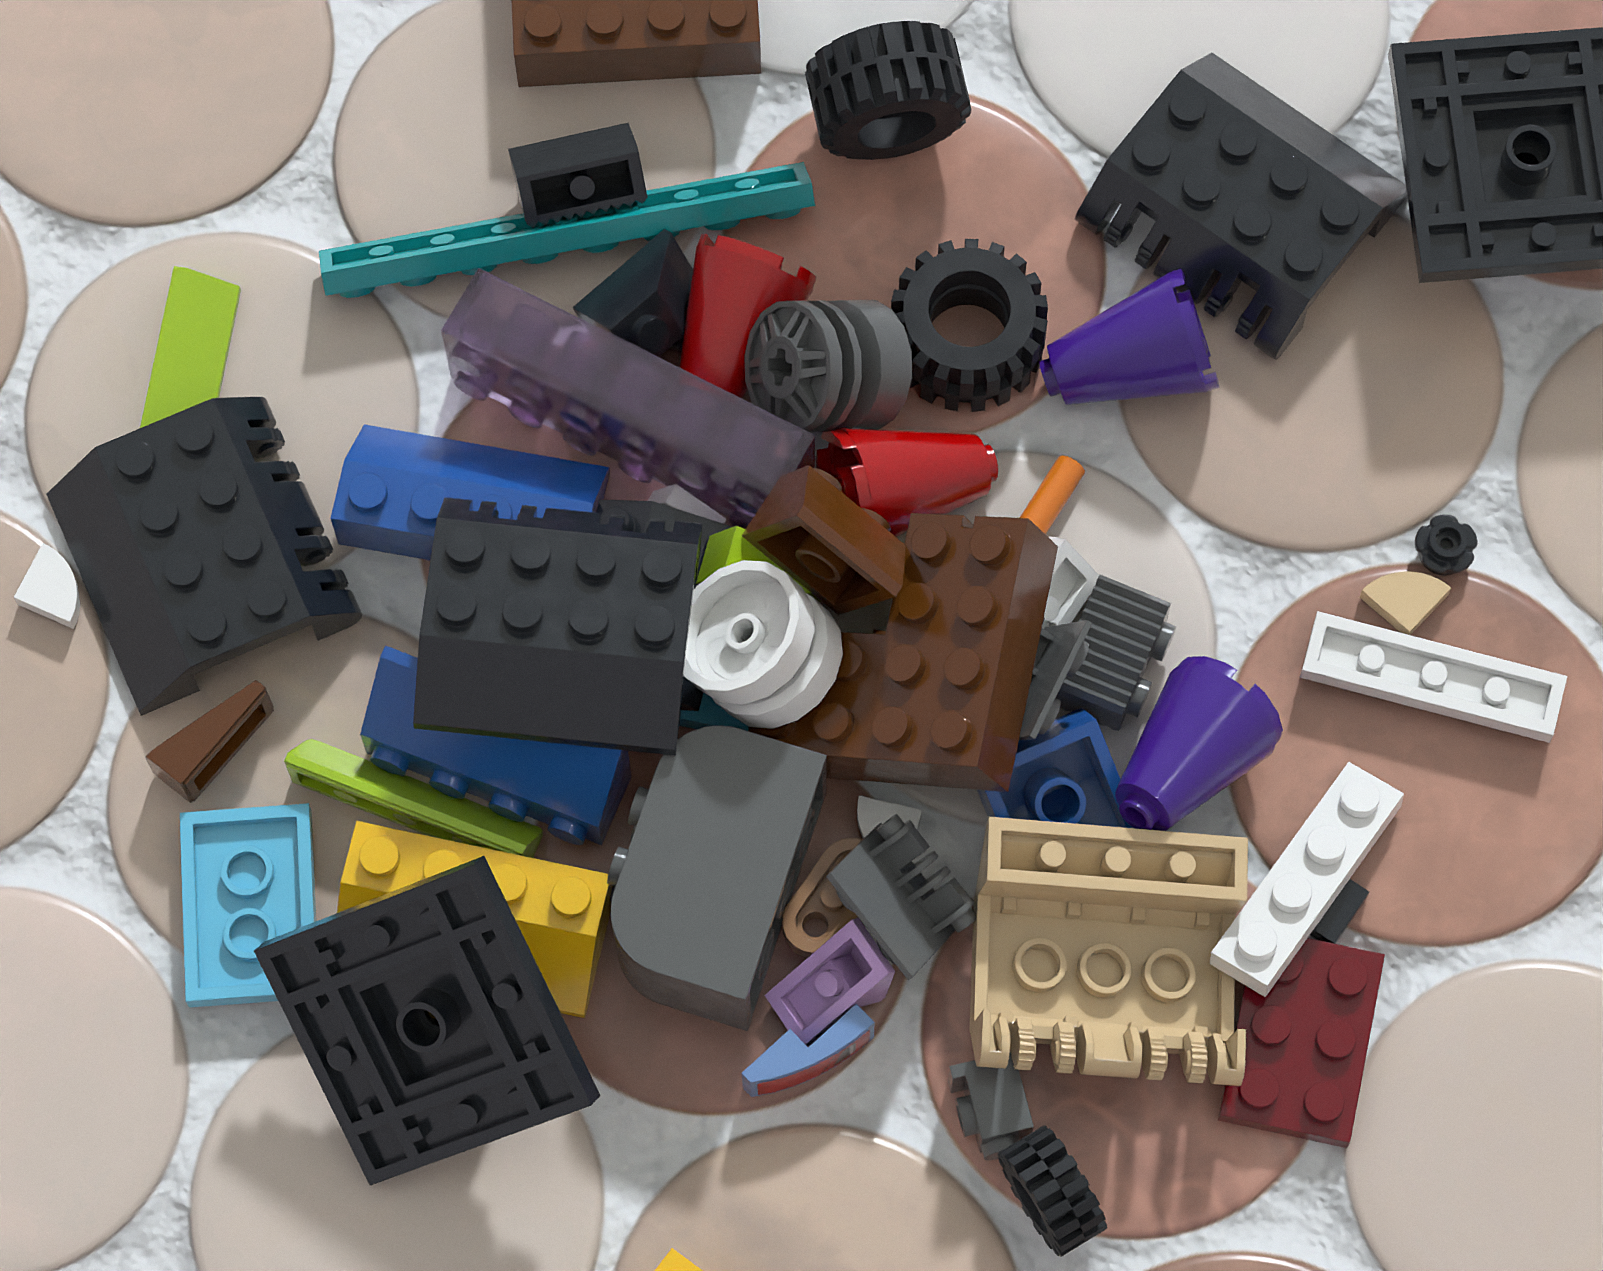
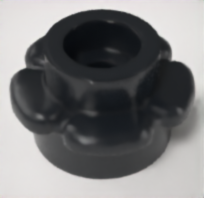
[1415,515,1478,576]

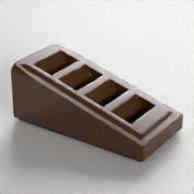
[145,680,274,803]

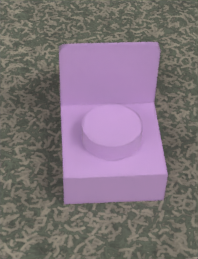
[764,918,895,1047]

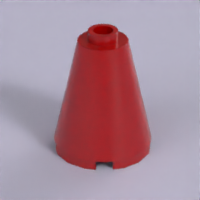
[677,234,817,416]
[816,428,998,537]

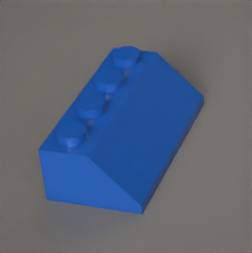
[330,424,610,560]
[360,645,632,845]

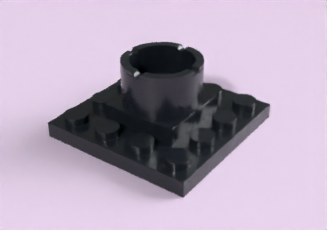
[1388,27,1603,283]
[254,856,601,1186]

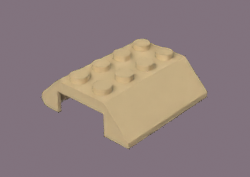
[969,817,1248,1086]

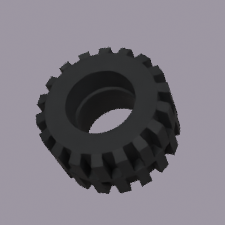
[805,21,971,160]
[891,239,1048,412]

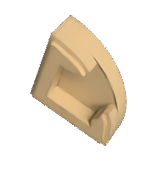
[1360,571,1451,635]

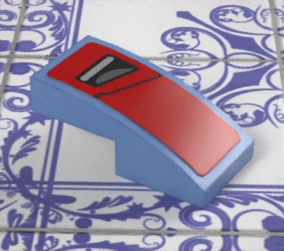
[741,1004,875,1097]

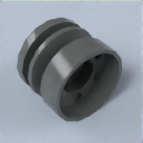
[745,300,912,433]

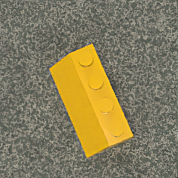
[337,821,613,1018]

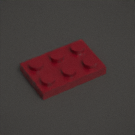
[1218,938,1385,1148]

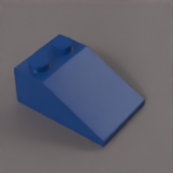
[977,708,1133,828]

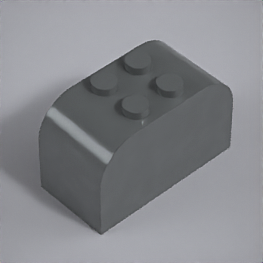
[607,726,827,1031]

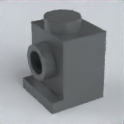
[948,1051,1034,1160]

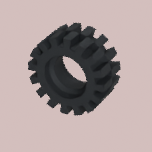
[998,1125,1107,1257]

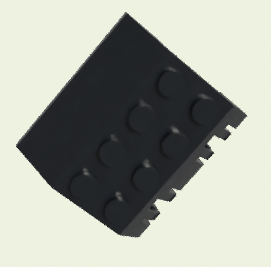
[1075,53,1407,360]
[46,397,363,716]
[413,497,703,756]

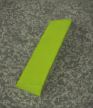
[140,266,241,428]
[284,739,543,858]

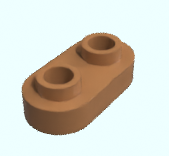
[783,838,863,958]

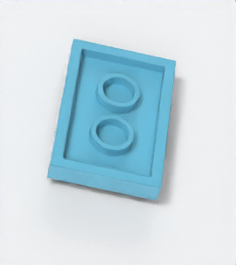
[180,803,316,1008]

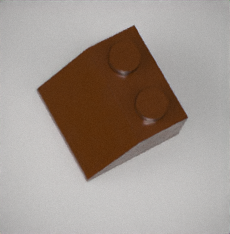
[742,465,906,615]

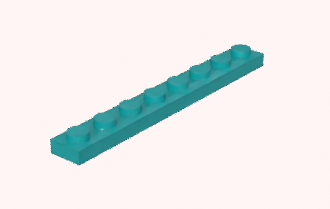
[319,162,815,298]

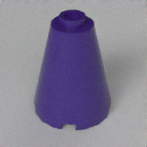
[1039,269,1220,405]
[1115,656,1283,831]

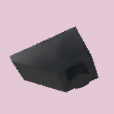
[572,229,693,375]

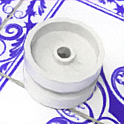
[684,560,843,729]

